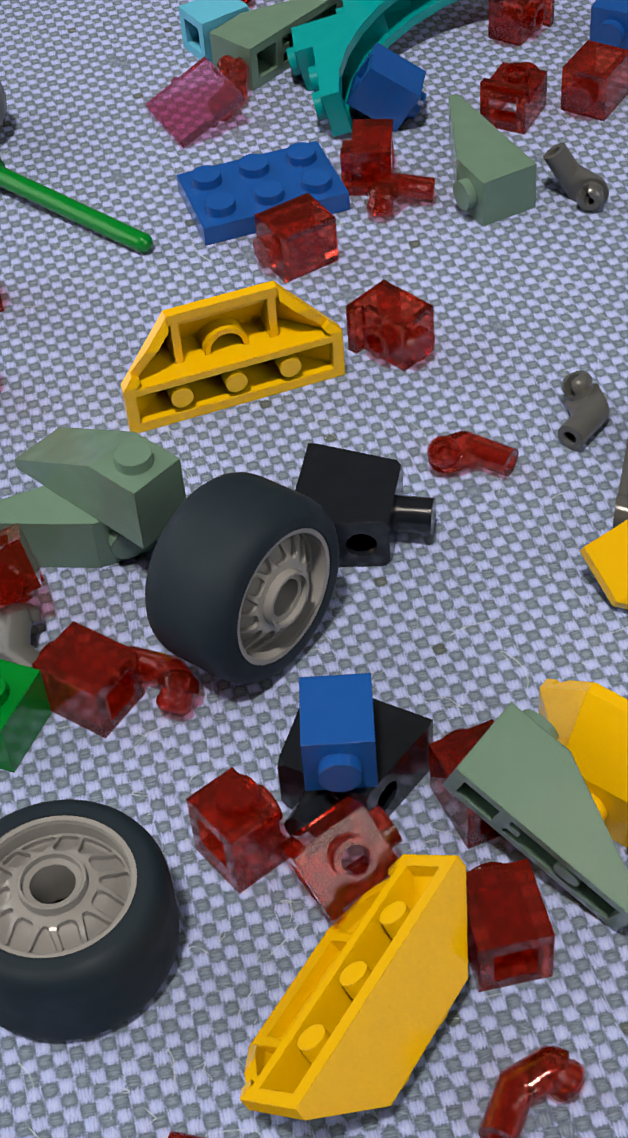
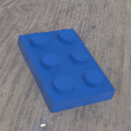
[176,141,350,246]

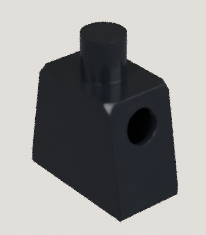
[295,443,436,568]
[277,698,434,848]

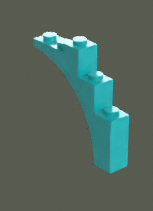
[286,0,458,137]

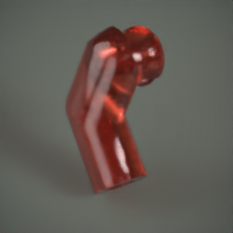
[427,431,519,477]
[121,645,200,716]
[478,1045,585,1138]

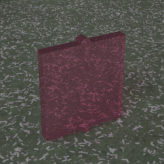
[145,56,245,149]

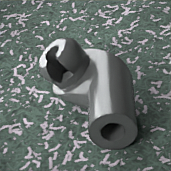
[543,143,609,212]
[558,370,610,450]
[0,601,55,684]

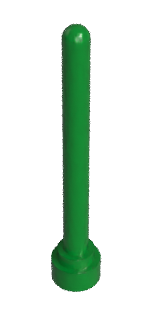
[0,157,153,253]

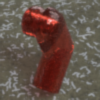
[210,55,249,121]
[365,173,435,217]

